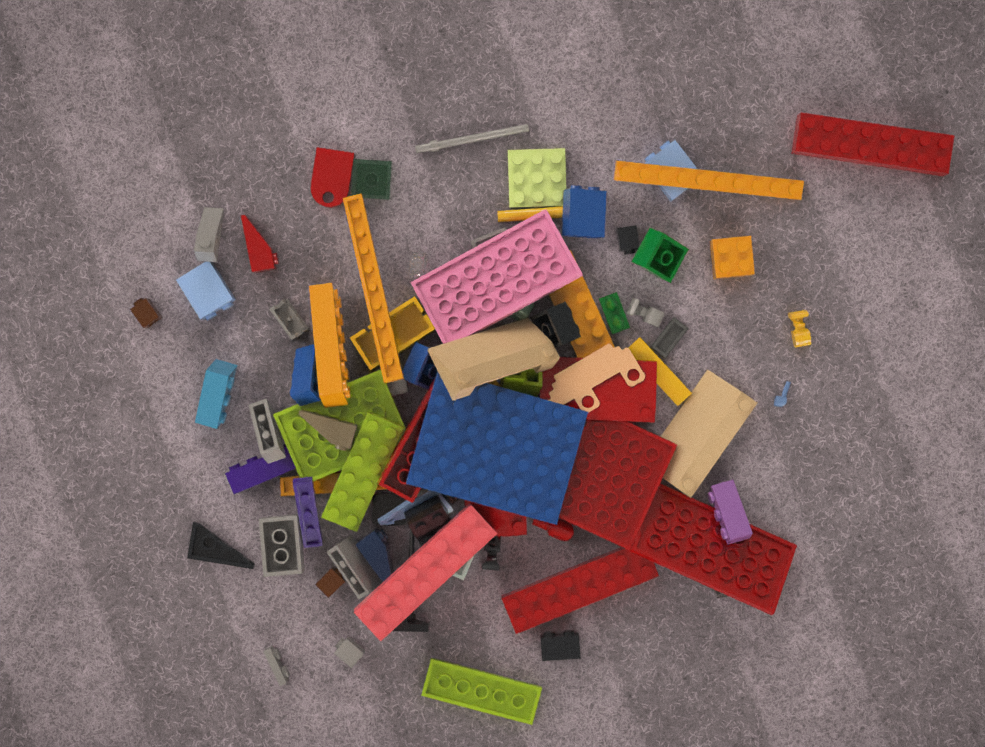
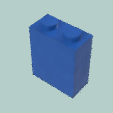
[562,185,607,239]

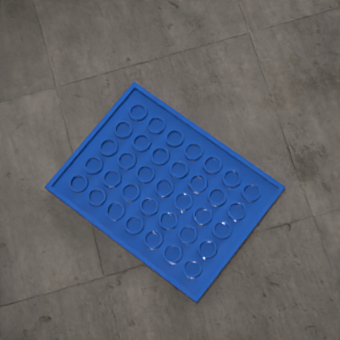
[406,370,588,525]

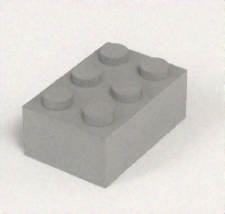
[259,514,305,577]

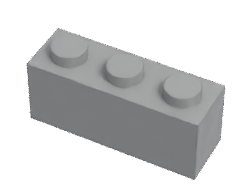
[248,399,286,464]
[327,535,383,599]

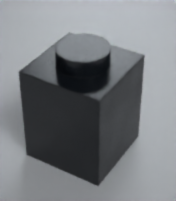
[616,225,639,255]

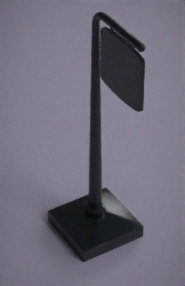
[372,489,430,632]

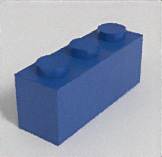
[290,344,321,406]

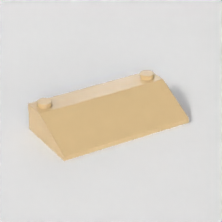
[428,318,560,401]
[660,370,757,498]

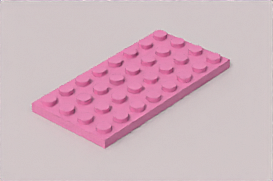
[410,209,583,344]

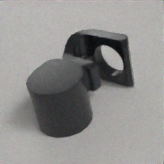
[482,536,501,571]

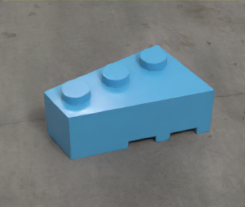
[195,359,238,429]

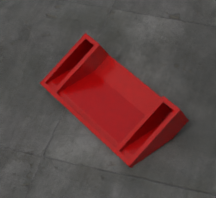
[539,357,657,423]

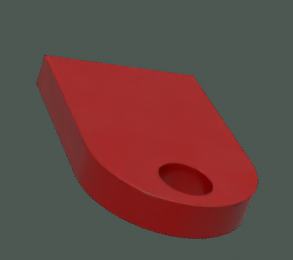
[310,147,355,208]

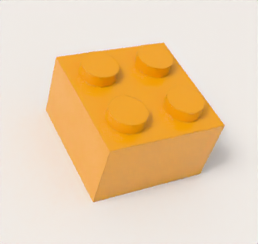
[710,236,755,279]

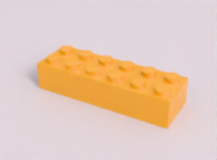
[309,283,351,408]

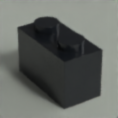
[540,630,581,661]

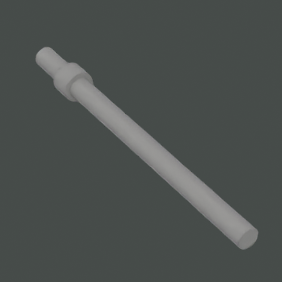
[415,124,529,153]

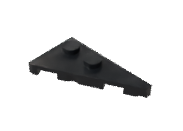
[187,521,255,569]

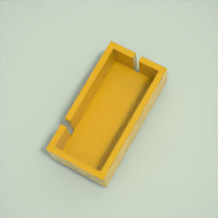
[350,296,436,371]

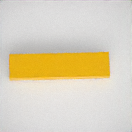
[628,337,692,406]

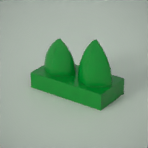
[599,292,630,335]

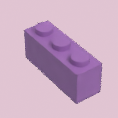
[708,480,753,545]

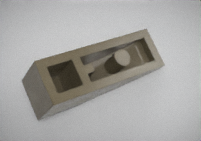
[299,409,358,451]

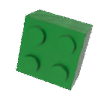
[631,228,689,283]

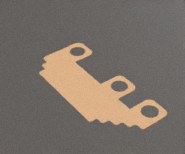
[548,344,645,413]

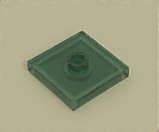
[351,159,392,200]

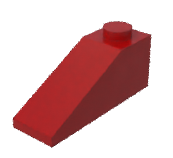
[241,215,279,273]

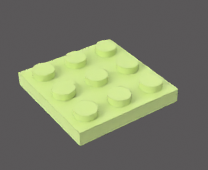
[508,148,566,208]

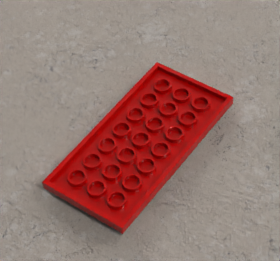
[630,484,797,615]

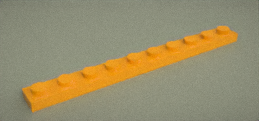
[613,160,804,200]
[343,194,404,384]

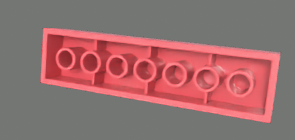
[354,503,497,641]

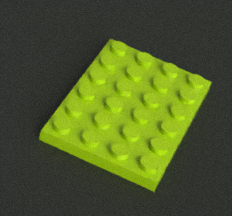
[273,369,406,481]

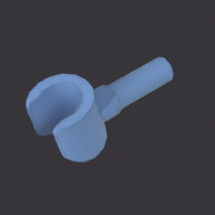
[774,381,791,407]

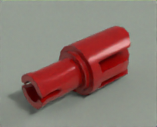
[532,519,574,541]

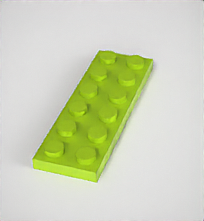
[321,411,404,532]
[421,657,542,725]

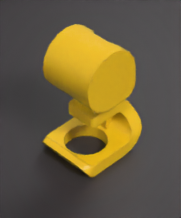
[788,310,811,348]

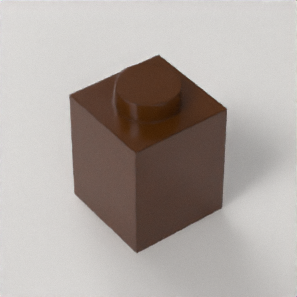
[130,298,163,329]
[315,566,346,598]

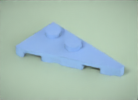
[378,489,454,525]

